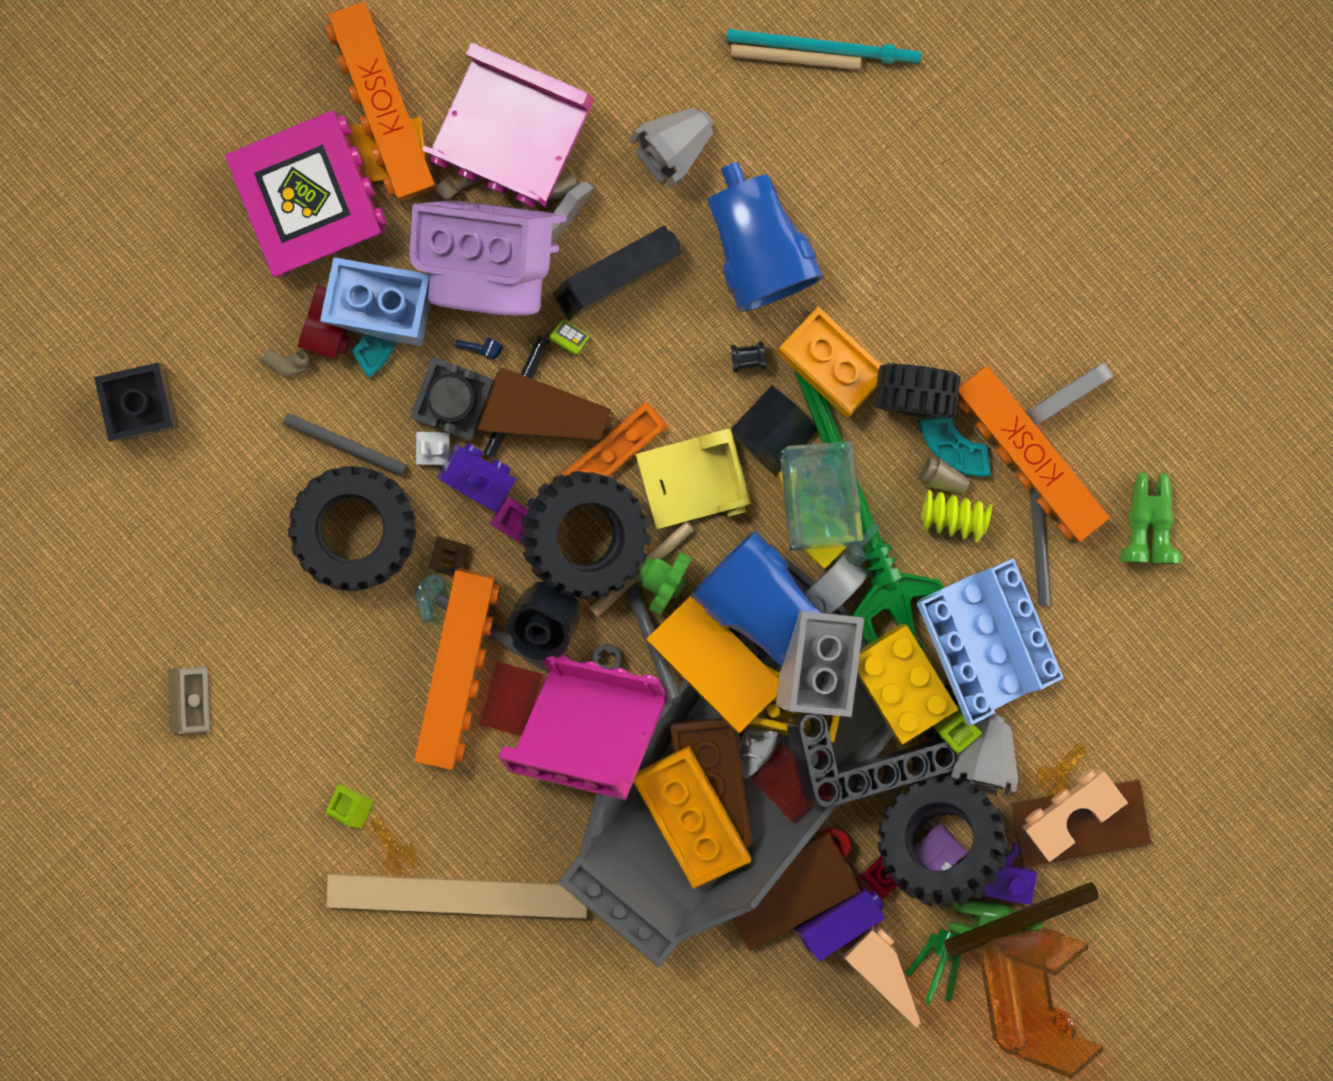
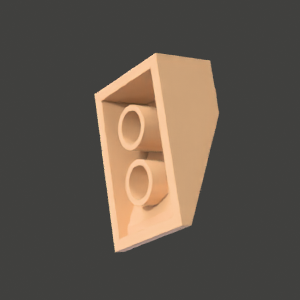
[841,923,921,1027]

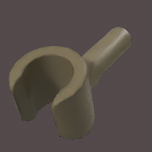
[435,178,480,201]

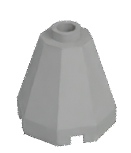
[630,107,713,189]
[949,715,1018,796]

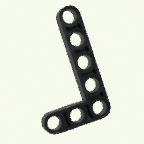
[787,712,959,807]

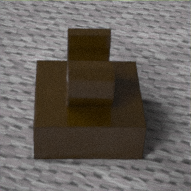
[429,536,470,575]

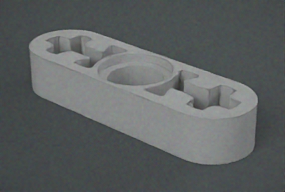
[1026,362,1114,425]

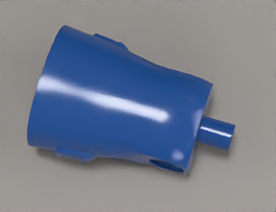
[707,162,824,312]
[690,530,821,667]

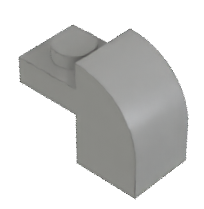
[803,551,868,614]

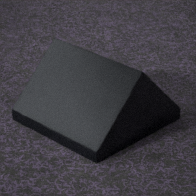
[731,385,817,476]

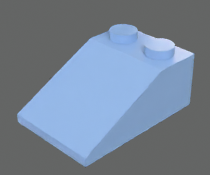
[320,258,431,346]

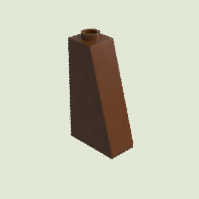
[476,367,614,440]

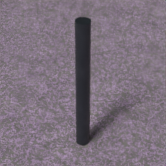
[484,336,550,459]

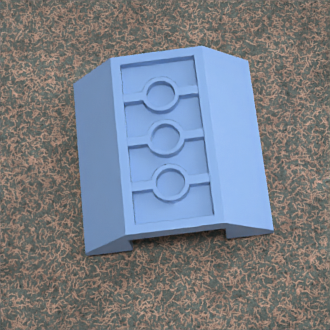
[917,558,1063,726]

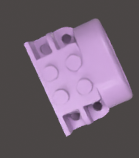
[410,200,567,316]

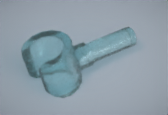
[843,523,880,566]

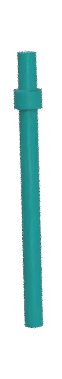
[726,29,921,65]

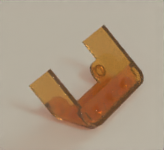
[979,928,1104,1079]

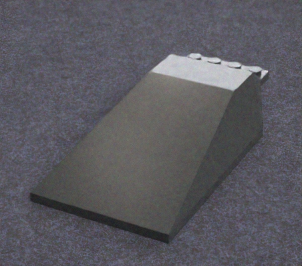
[557,558,893,968]

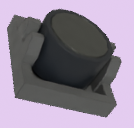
[409,356,494,441]

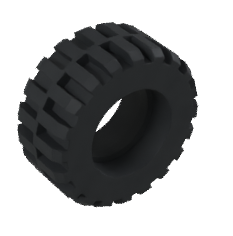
[288,466,416,591]
[519,471,651,599]
[878,776,1008,908]

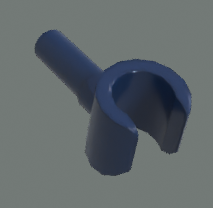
[455,337,503,359]

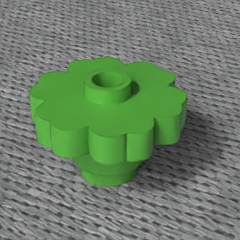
[636,552,692,615]

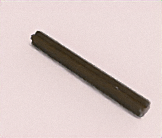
[944,882,1099,958]

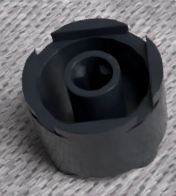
[506,581,580,661]

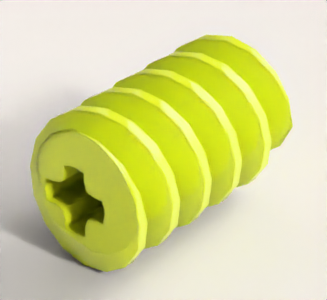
[921,490,992,543]

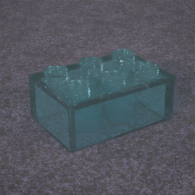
[780,441,863,551]

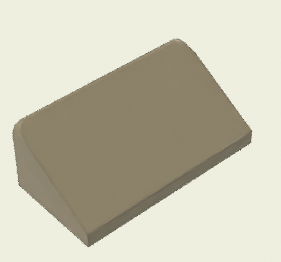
[168,667,210,734]

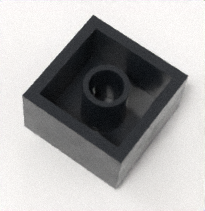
[94,363,179,442]

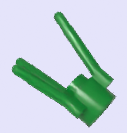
[906,928,961,1004]

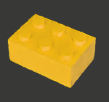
[857,624,958,744]

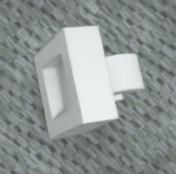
[416,432,450,465]

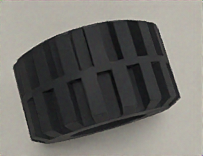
[874,363,961,418]

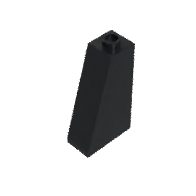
[552,225,681,321]

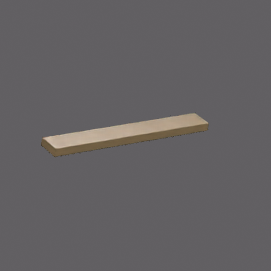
[326,874,587,919]

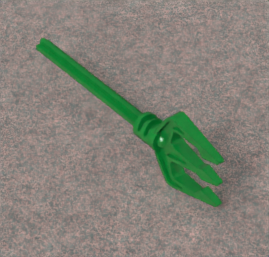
[794,371,944,652]

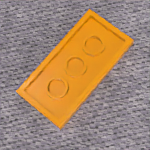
[646,597,779,734]
[633,746,752,889]

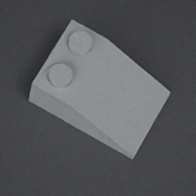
[776,611,864,717]

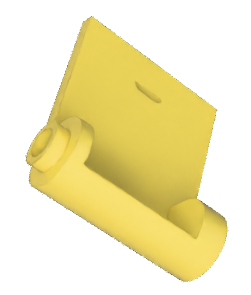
[635,428,751,529]

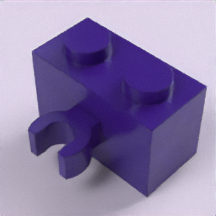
[437,443,516,513]
[983,843,1037,905]

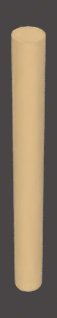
[731,44,861,70]
[590,522,694,617]

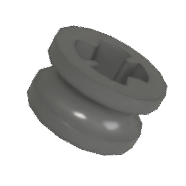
[593,644,622,670]

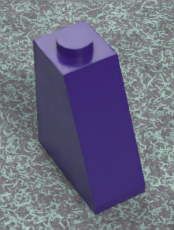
[794,888,885,962]

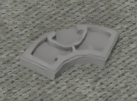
[551,181,594,243]
[739,727,780,779]

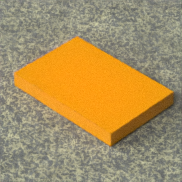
[776,307,881,418]

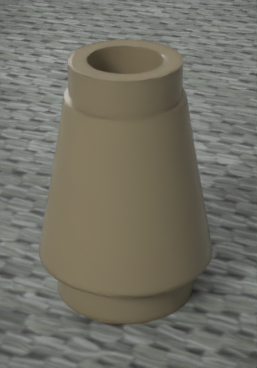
[919,457,970,496]

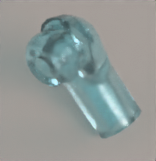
[415,574,444,622]

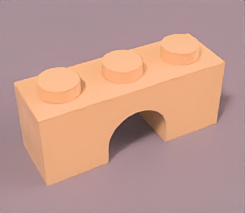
[1022,769,1128,862]

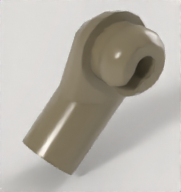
[261,348,310,377]

